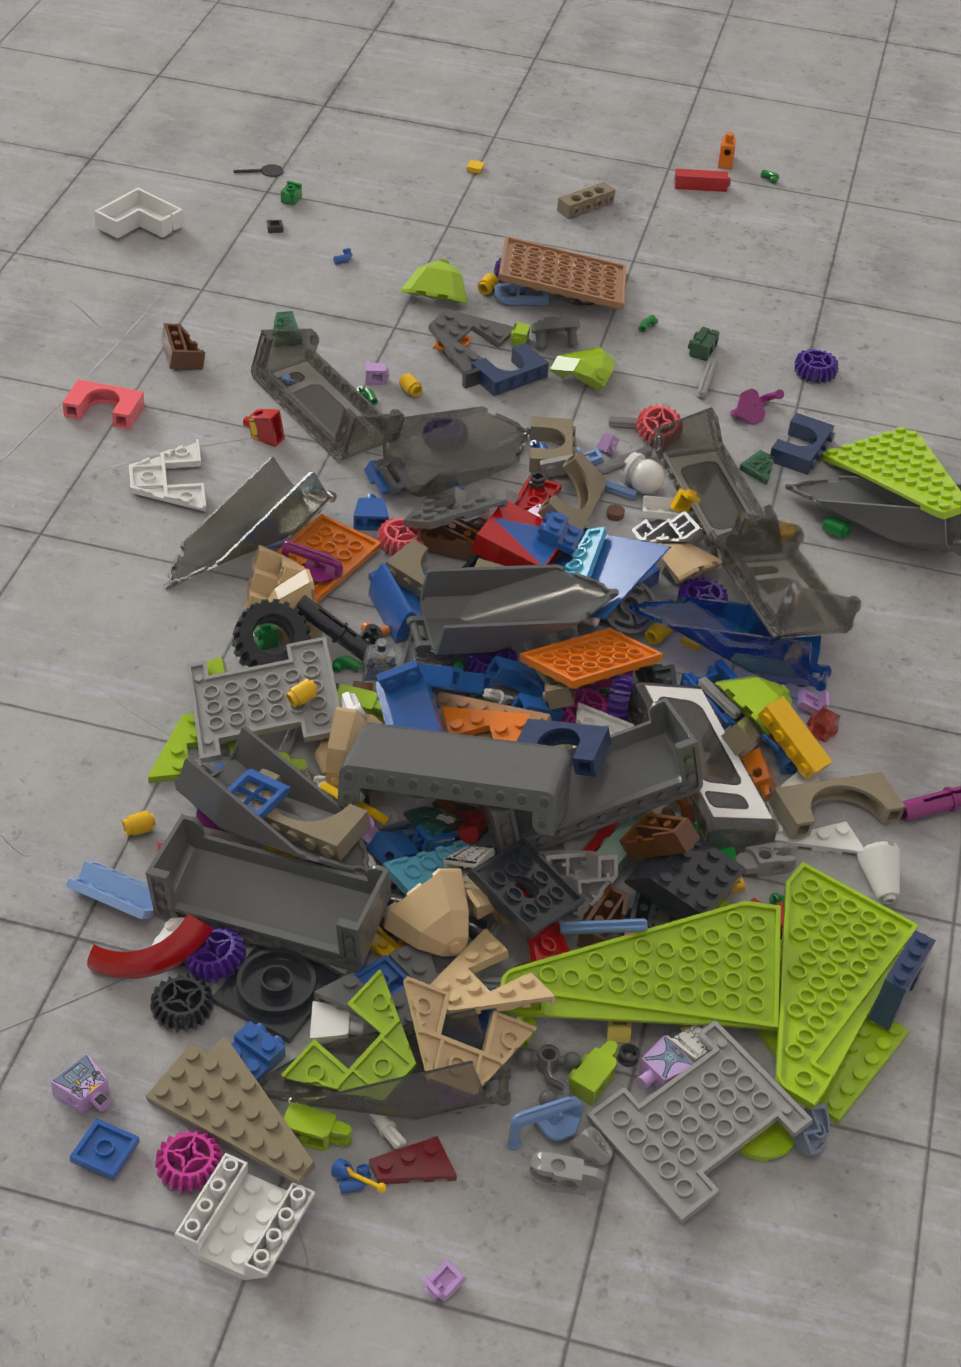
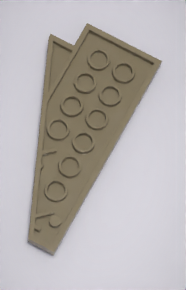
[146,1036,315,1185]

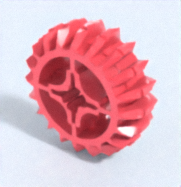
[636,403,683,447]
[377,516,424,556]

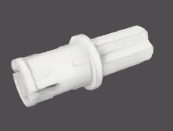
[483,688,513,704]
[368,1108,407,1150]

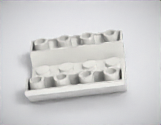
[175,1153,315,1280]

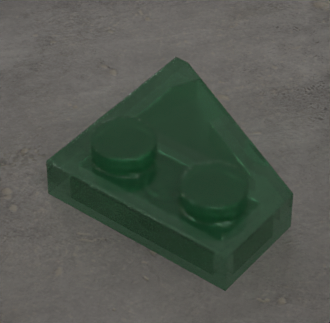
[739,449,774,485]

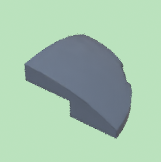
[788,1103,830,1157]

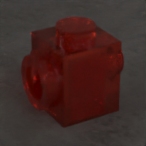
[806,707,840,743]

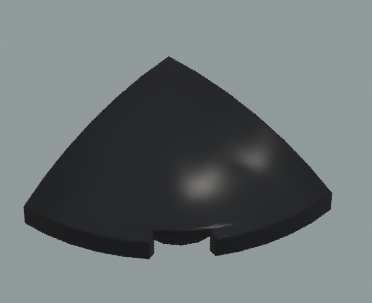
[634,664,678,688]

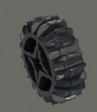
[150,973,214,1033]

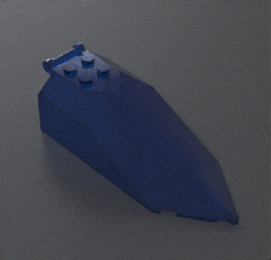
[628,597,832,691]

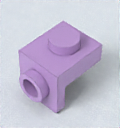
[597,433,619,455]
[798,688,830,716]
[421,1259,467,1302]

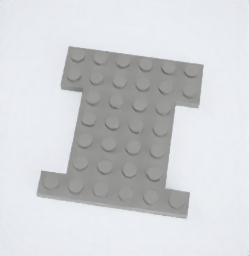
[186,636,340,764]
[587,1020,813,1224]

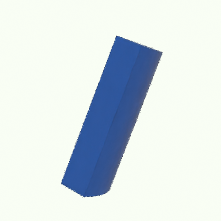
[368,563,413,643]

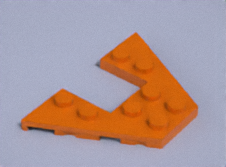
[442,706,531,741]

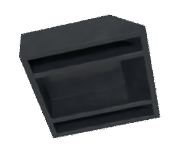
[624,837,746,920]

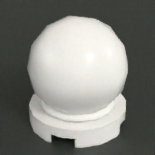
[619,452,665,495]

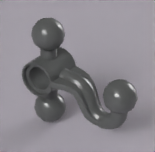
[515,1044,581,1105]

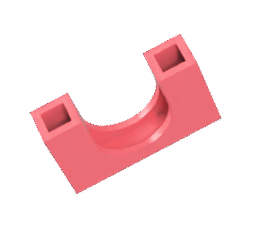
[62,379,145,430]

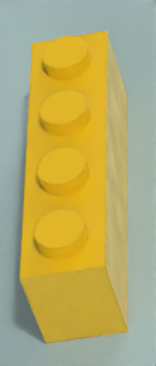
[758,696,832,781]

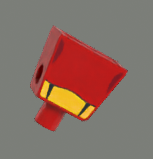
[243,409,285,447]

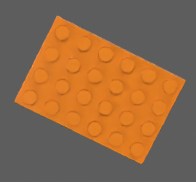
[253,514,381,604]
[519,628,663,689]

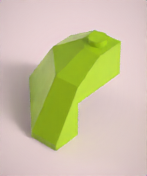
[401,259,467,303]
[549,347,616,392]
[715,676,792,735]

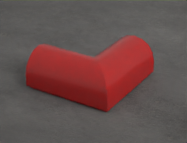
[446,809,487,844]

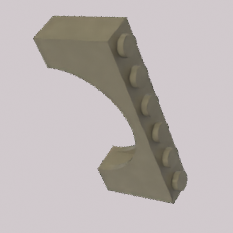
[537,450,607,530]
[386,539,428,598]
[236,769,371,861]
[769,772,906,839]

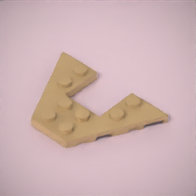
[430,929,556,1018]
[403,976,536,1098]

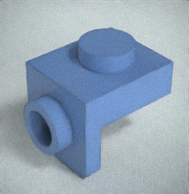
[576,447,604,466]

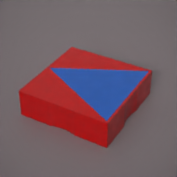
[471,501,561,566]

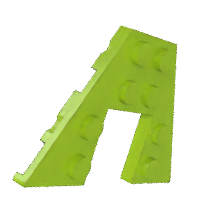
[148,713,237,783]
[281,969,417,1103]

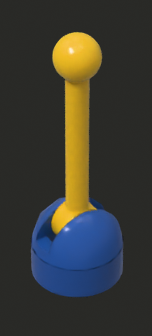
[331,1158,386,1193]

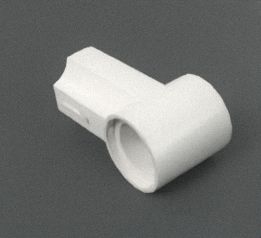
[339,692,367,720]

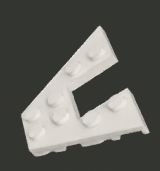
[129,439,207,512]
[756,771,865,855]

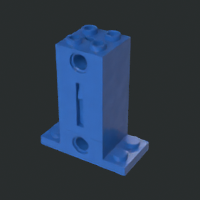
[376,660,445,732]

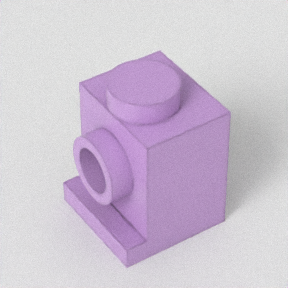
[365,361,389,385]

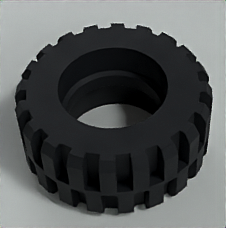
[232,598,311,667]

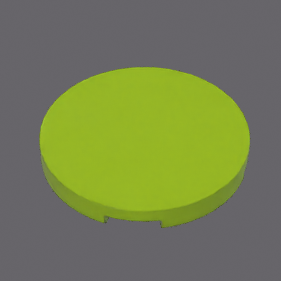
[737,1121,795,1162]

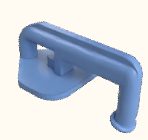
[495,283,549,306]
[507,1096,583,1150]

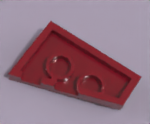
[369,1136,457,1184]

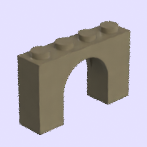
[529,416,576,475]

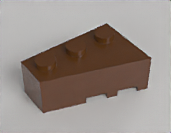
[161,323,206,370]
[421,519,479,560]
[619,812,700,861]
[577,885,628,948]

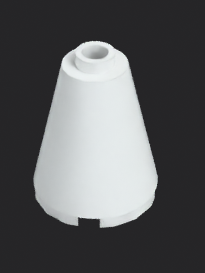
[857,841,901,905]

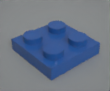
[69,1118,140,1181]

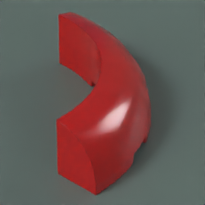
[87,914,214,979]

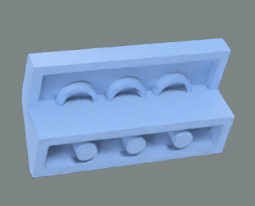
[66,861,156,920]

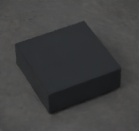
[267,220,283,233]
[462,368,480,389]

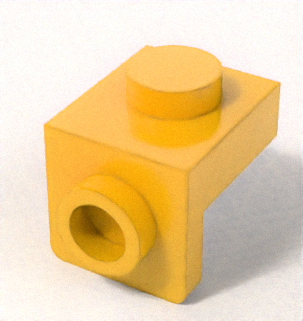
[670,488,701,513]

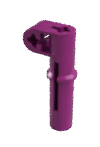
[901,786,961,822]

